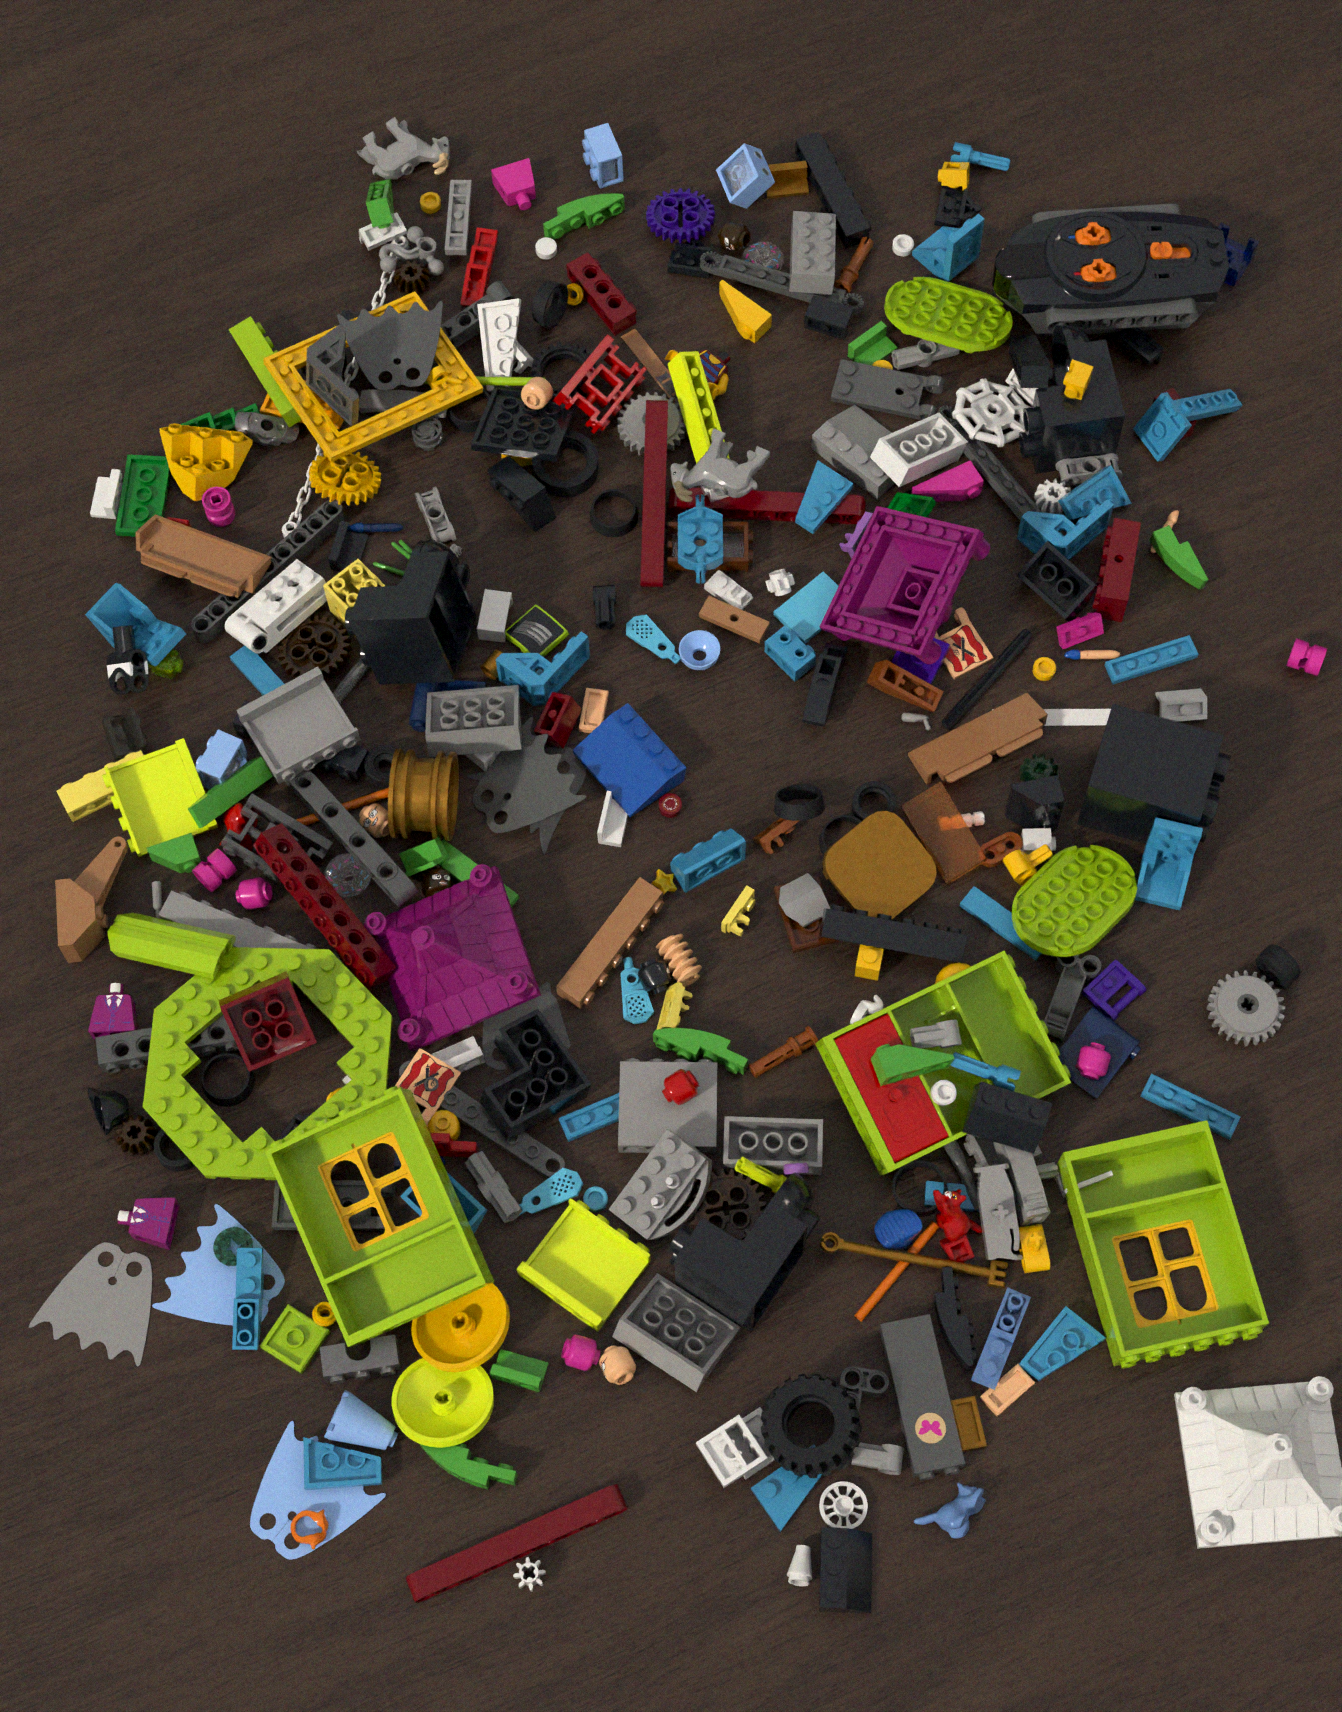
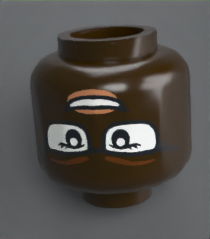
[718,221,751,252]
[420,865,452,898]

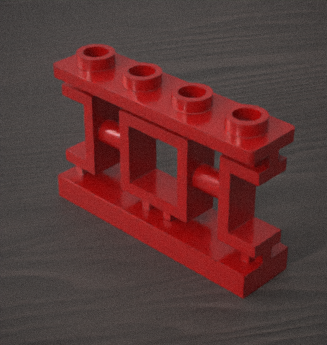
[553,334,647,434]

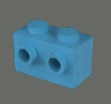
[764,625,816,682]

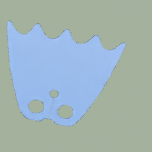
[152,1204,285,1326]
[250,1421,386,1560]

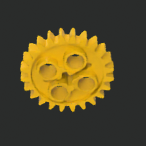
[309,452,381,506]

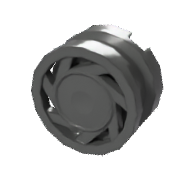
[411,416,443,451]

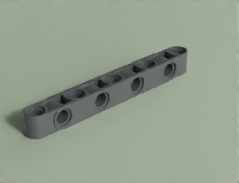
[285,770,418,907]

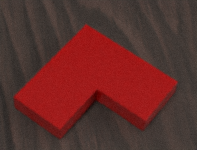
[430,1133,478,1158]

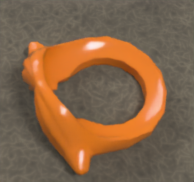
[291,1509,329,1550]

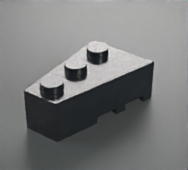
[487,456,556,532]

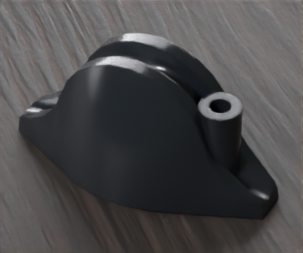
[88,1088,129,1135]

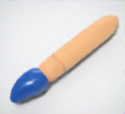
[1064,649,1121,660]

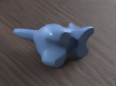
[914,1482,986,1539]

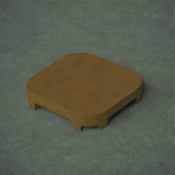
[822,811,937,920]

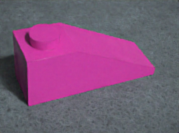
[911,460,984,502]

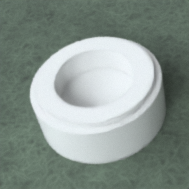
[892,234,914,257]
[535,237,557,259]
[930,1080,957,1106]

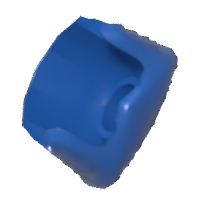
[874,1209,923,1250]

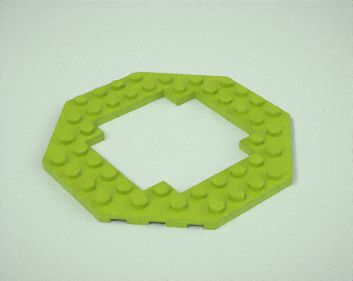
[143,947,393,1180]

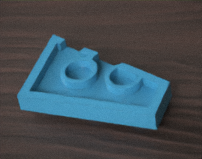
[795,460,853,534]
[1058,465,1132,520]
[1019,1306,1106,1381]
[303,1437,383,1490]
[751,1444,823,1532]

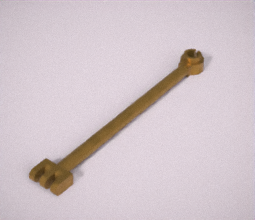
[820,1232,1008,1289]

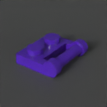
[1082,959,1146,1022]

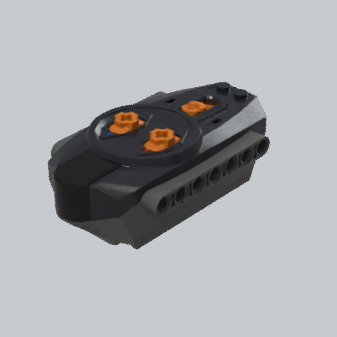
[992,204,1229,337]

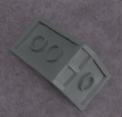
[306,324,359,427]

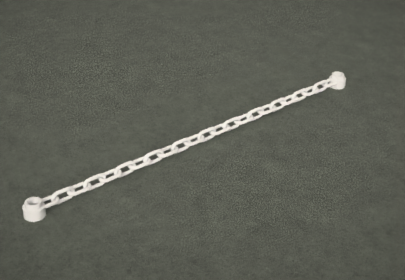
[282,236,409,538]

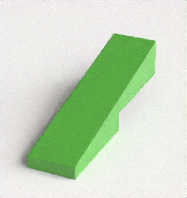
[188,757,273,828]
[437,839,520,907]

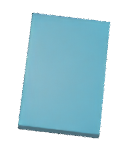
[774,572,838,644]

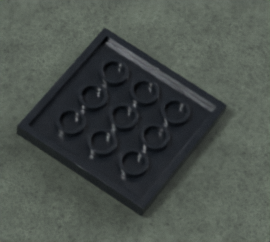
[471,386,578,462]

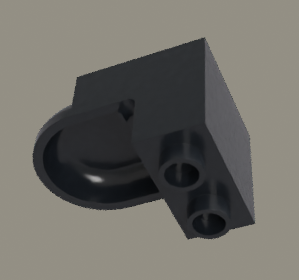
[1018,324,1125,474]
[345,539,477,684]
[669,1172,821,1333]

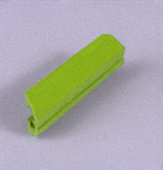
[107,913,236,979]

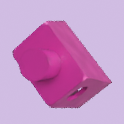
[491,158,536,210]

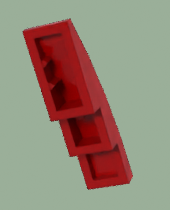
[460,227,499,307]

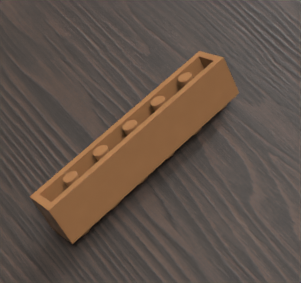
[556,877,664,1010]

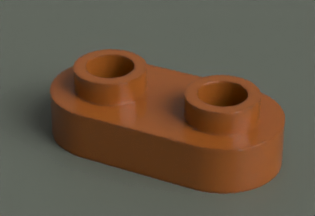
[978,832,1023,867]

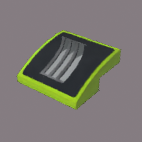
[505,604,569,657]

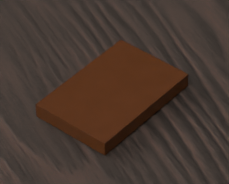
[773,875,839,953]

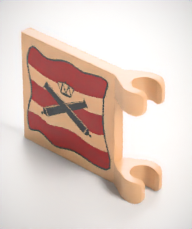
[934,607,993,679]
[395,1048,461,1127]

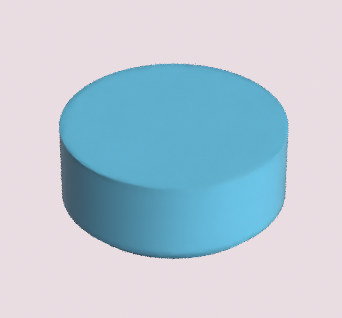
[583,1186,608,1213]

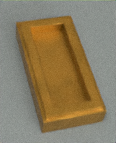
[950,1396,987,1452]

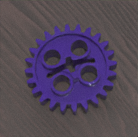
[646,188,715,243]

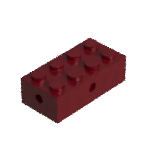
[1092,518,1141,622]

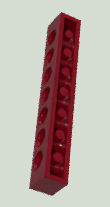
[253,823,397,990]

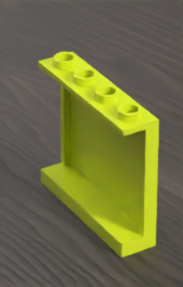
[102,738,218,857]
[517,1198,651,1332]

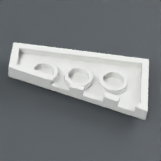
[477,298,521,392]

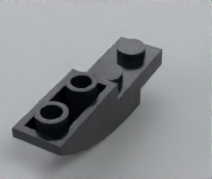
[802,643,848,727]
[933,1267,977,1371]

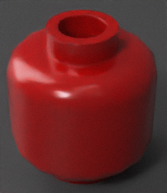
[662,1069,700,1105]

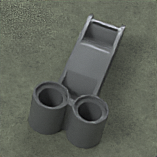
[441,281,514,349]
[1044,955,1101,1042]

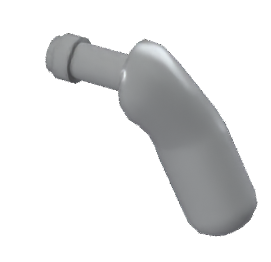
[901,713,931,731]

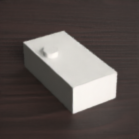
[870,413,968,487]

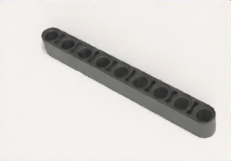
[191,500,345,643]

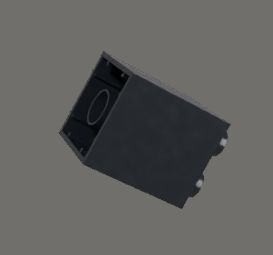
[1077,704,1231,844]

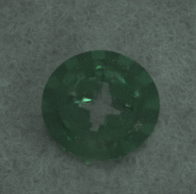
[213,1227,253,1267]

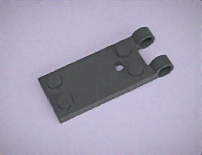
[831,359,945,420]
[272,1180,396,1233]

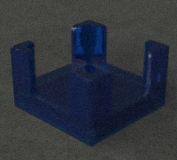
[1218,222,1259,286]

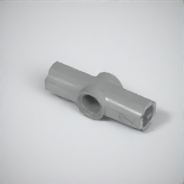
[891,339,959,370]
[465,1151,522,1223]

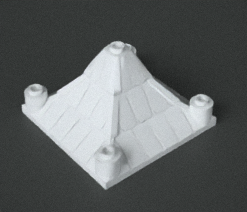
[1174,1376,1342,1549]

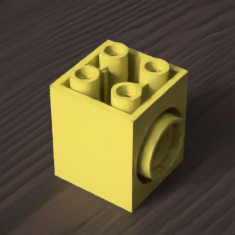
[323,559,385,639]

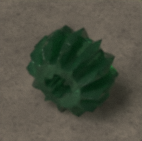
[1019,753,1059,782]

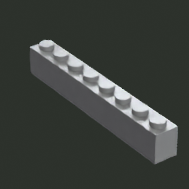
[158,891,342,962]

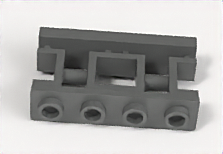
[220,794,333,887]

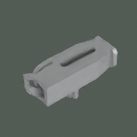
[992,1142,1059,1227]
[973,1163,1023,1260]

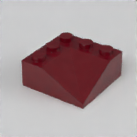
[219,971,317,1072]

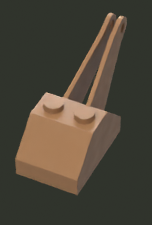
[55,836,128,963]

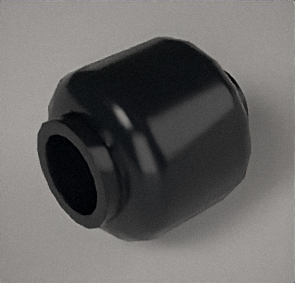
[638,957,672,995]

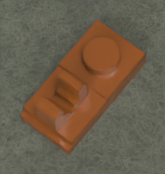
[752,818,799,854]

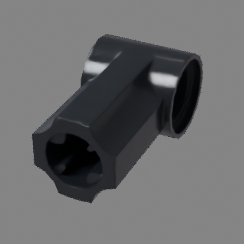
[593,585,616,630]

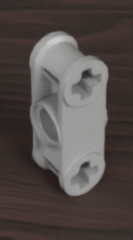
[1055,453,1123,487]
[415,487,456,543]

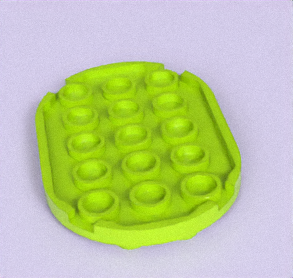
[884,277,1013,353]
[1011,845,1137,957]

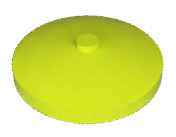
[392,1358,494,1448]

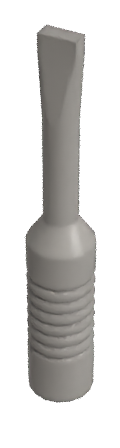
[152,881,162,919]

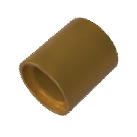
[480,650,502,680]

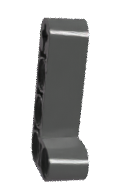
[832,1366,889,1470]

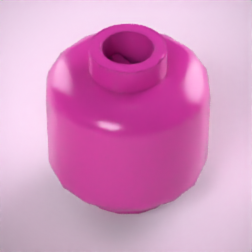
[236,877,273,910]
[1076,1042,1111,1080]
[561,1335,600,1371]

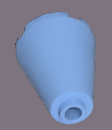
[324,1390,398,1450]

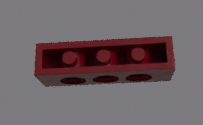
[566,252,637,336]

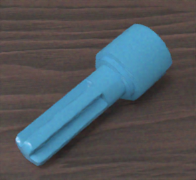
[950,142,1010,171]
[951,1052,1021,1091]

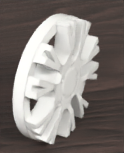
[819,1481,868,1529]

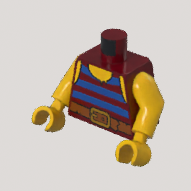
[665,349,731,400]

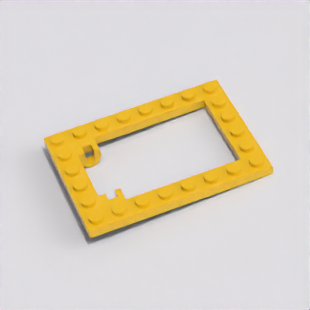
[263,292,483,462]

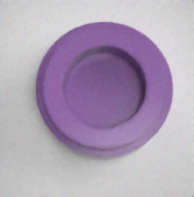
[783,1162,809,1174]

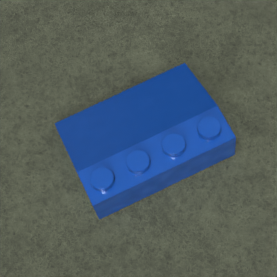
[572,703,686,817]

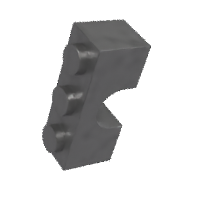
[320,1334,401,1384]

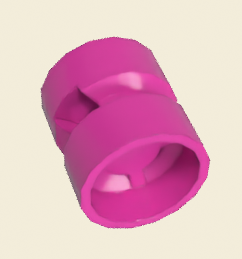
[202,486,235,527]
[1286,638,1327,676]
[192,848,237,893]

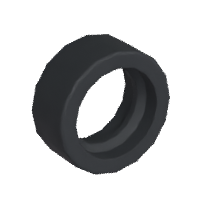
[852,781,897,821]
[154,1129,195,1172]

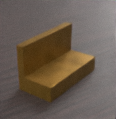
[766,161,809,199]

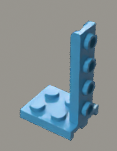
[1133,389,1242,462]

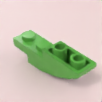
[543,193,625,240]
[653,1028,748,1075]
[420,1443,518,1490]

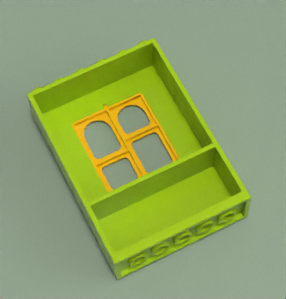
[265,1086,494,1347]
[1057,1120,1269,1369]

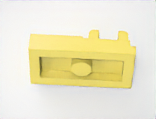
[721,885,756,936]
[656,982,693,1030]

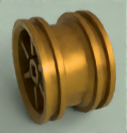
[388,749,459,841]

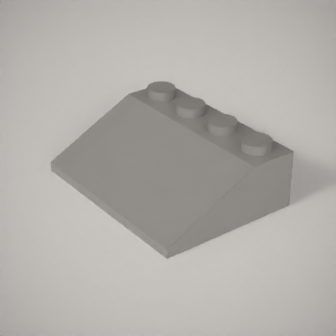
[811,405,895,500]
[425,685,522,757]
[612,1273,741,1392]

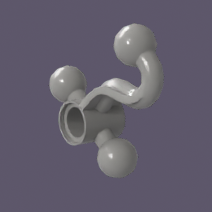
[379,226,444,276]

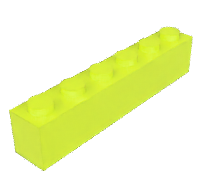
[668,351,730,464]

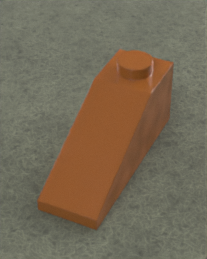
[867,660,944,712]

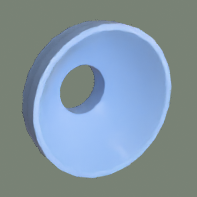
[679,630,720,670]

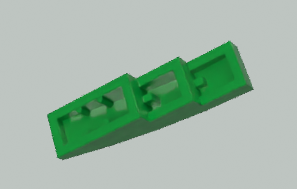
[181,403,265,431]

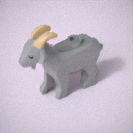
[357,117,450,180]

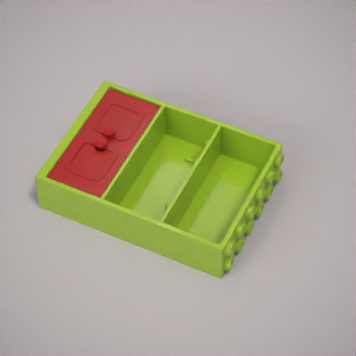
[815,950,1071,1176]

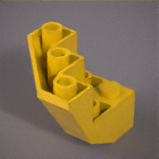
[160,423,253,501]

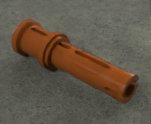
[833,237,874,293]
[748,1026,818,1078]

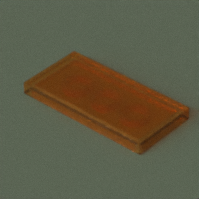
[901,781,988,884]

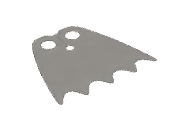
[29,1242,152,1366]

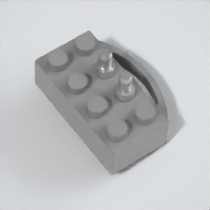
[609,1129,712,1240]

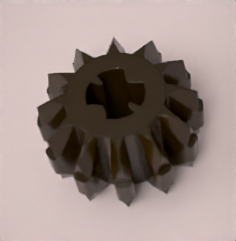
[394,259,430,295]
[115,1114,157,1157]

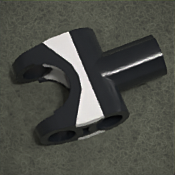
[107,625,149,695]

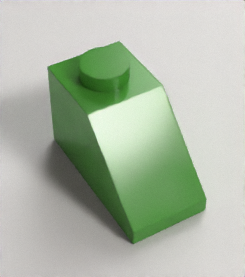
[147,833,202,873]

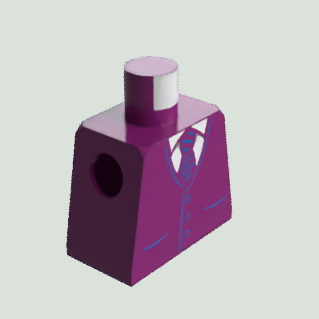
[88,983,138,1040]
[118,1198,180,1250]

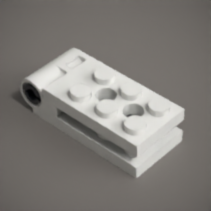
[225,559,327,653]

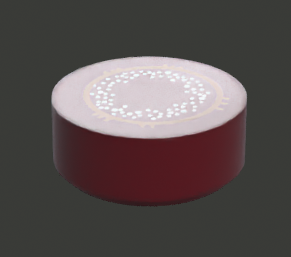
[659,793,682,818]

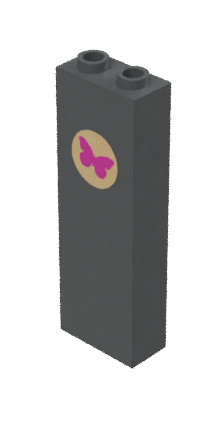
[879,1314,965,1481]

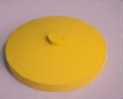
[411,1283,510,1372]

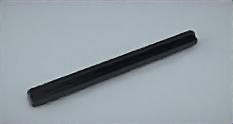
[942,629,1032,730]

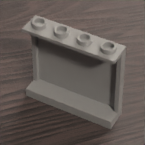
[236,667,360,784]
[618,1058,717,1154]

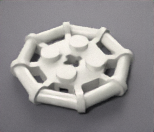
[952,378,1030,447]

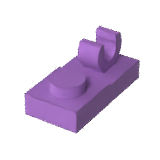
[839,512,873,559]

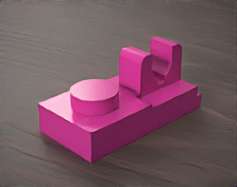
[1056,612,1104,649]

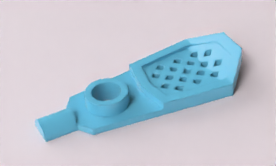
[626,614,681,664]
[621,957,654,1024]
[519,1168,584,1215]

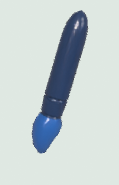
[350,523,404,533]

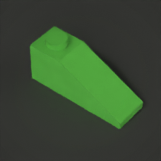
[871,1044,955,1086]

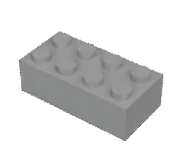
[789,211,836,295]
[723,1116,823,1175]

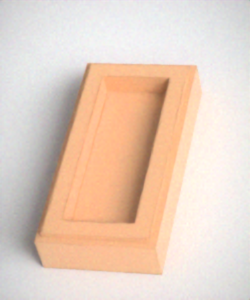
[579,688,609,733]
[980,1364,1035,1417]

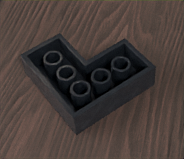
[480,1009,592,1141]

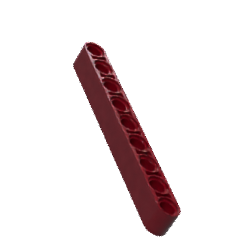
[640,400,668,587]
[667,487,866,525]
[405,1484,628,1603]

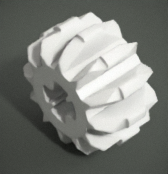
[1034,478,1071,514]

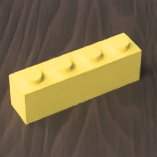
[57,750,144,822]

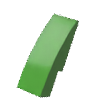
[1149,525,1208,589]

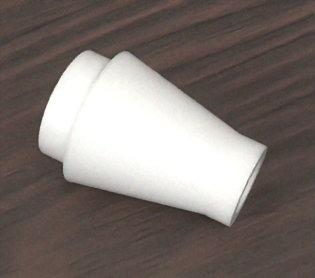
[787,1545,812,1586]

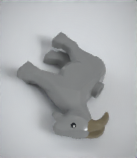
[670,428,770,502]

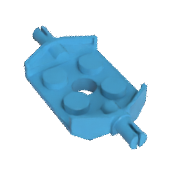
[678,494,723,584]

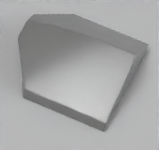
[779,873,830,927]

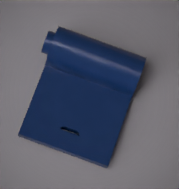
[409,680,487,732]
[1058,1007,1142,1099]

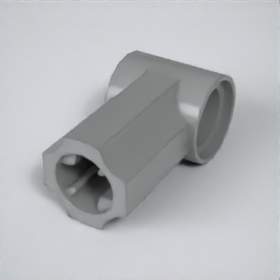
[910,1020,962,1049]
[851,1442,904,1475]

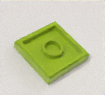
[260,1304,330,1374]

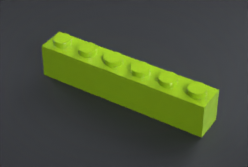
[229,316,302,427]

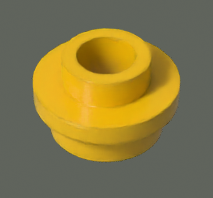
[567,283,584,305]
[312,1302,336,1326]

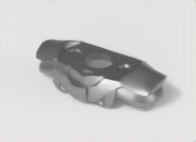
[235,412,299,446]

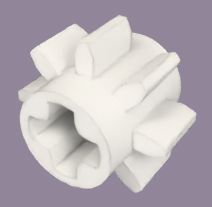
[765,569,795,596]
[513,1557,546,1592]

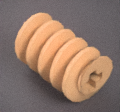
[656,934,702,987]

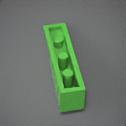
[366,179,394,229]

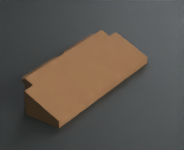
[136,514,271,598]
[908,693,1048,785]

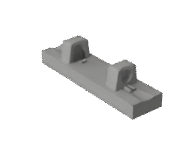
[445,180,472,255]

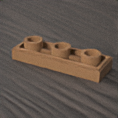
[699,596,770,644]

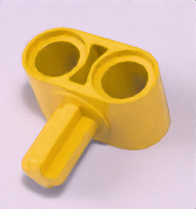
[1003,844,1053,886]
[1019,1224,1050,1273]

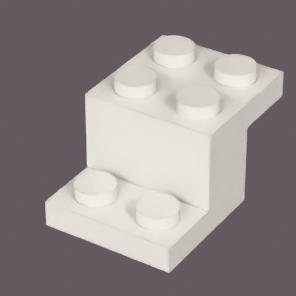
[696,1407,775,1488]

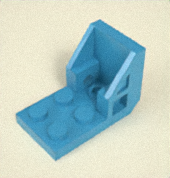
[912,214,985,282]
[1017,499,1114,561]
[85,583,186,666]
[496,631,590,706]
[1135,817,1203,911]

